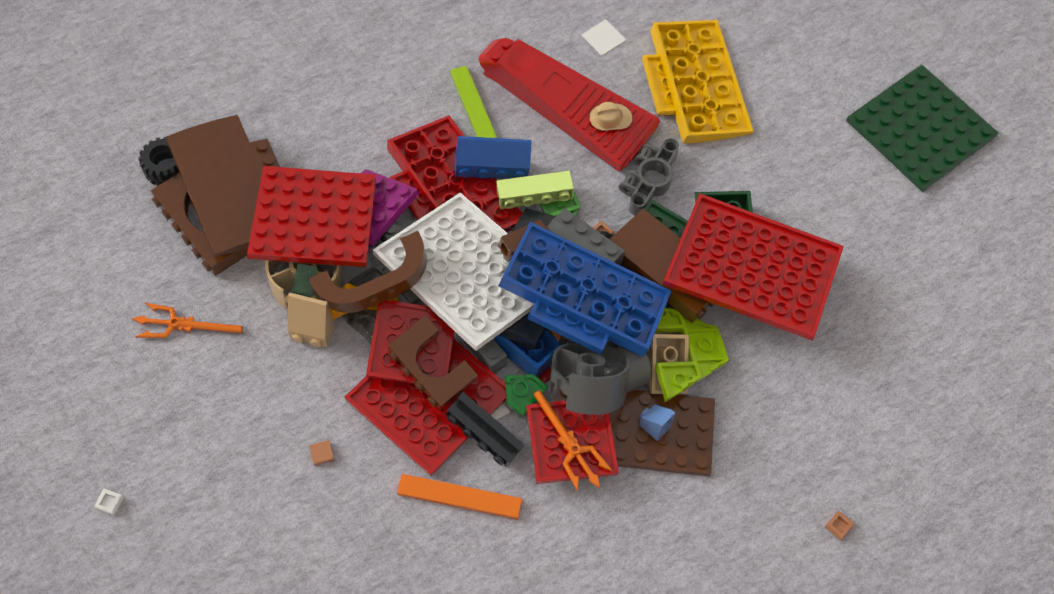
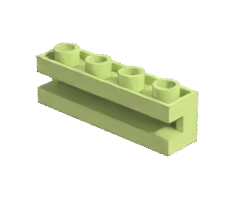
[497,171,574,209]

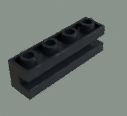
[445,392,525,466]

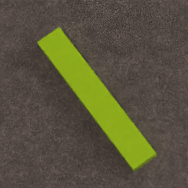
[450,65,497,138]

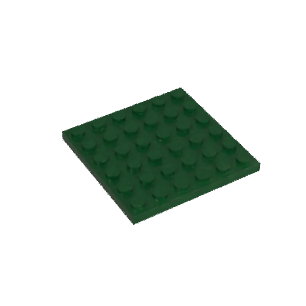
[846,64,999,192]

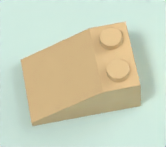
[288,293,335,348]
[646,334,689,394]

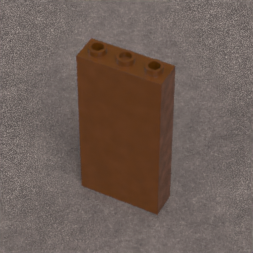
[609,209,715,323]

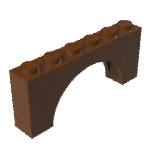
[151,172,248,276]

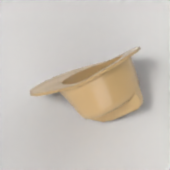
[590,102,632,131]

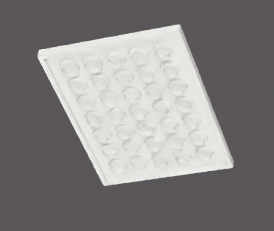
[373,193,534,351]

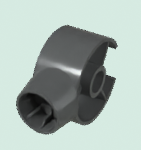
[549,342,651,415]

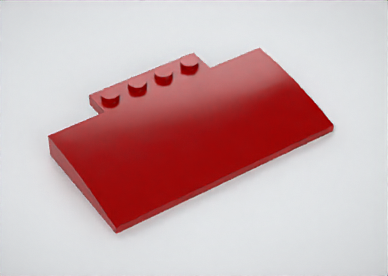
[387,115,522,232]

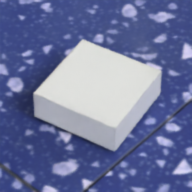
[94,488,124,516]

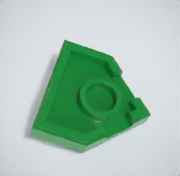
[505,374,548,417]

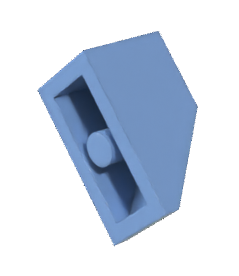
[639,404,675,441]

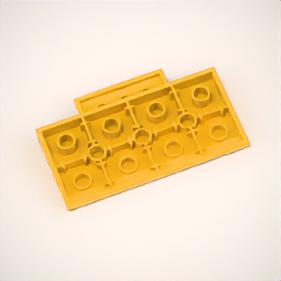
[642,20,754,144]

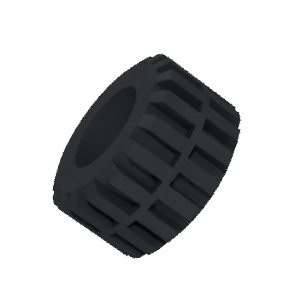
[138,137,179,186]

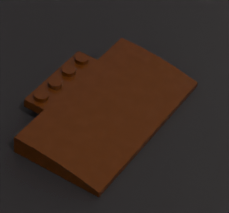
[166,115,280,257]

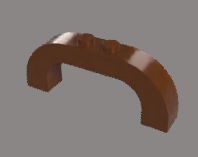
[309,231,427,313]

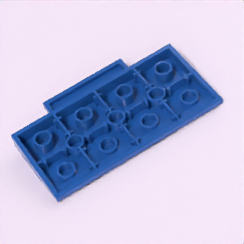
[498,222,671,357]

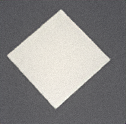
[581,19,626,56]

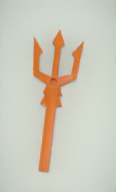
[132,302,243,338]
[534,390,612,492]

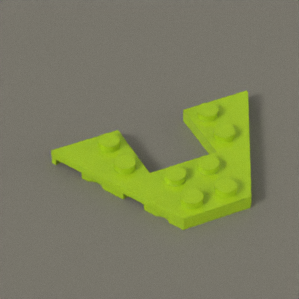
[655,308,729,402]

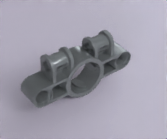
[618,138,679,216]

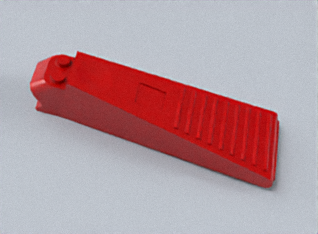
[479,38,660,172]

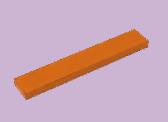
[397,474,522,520]

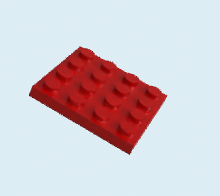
[366,300,454,384]
[526,400,619,484]

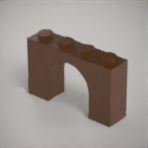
[388,315,478,410]

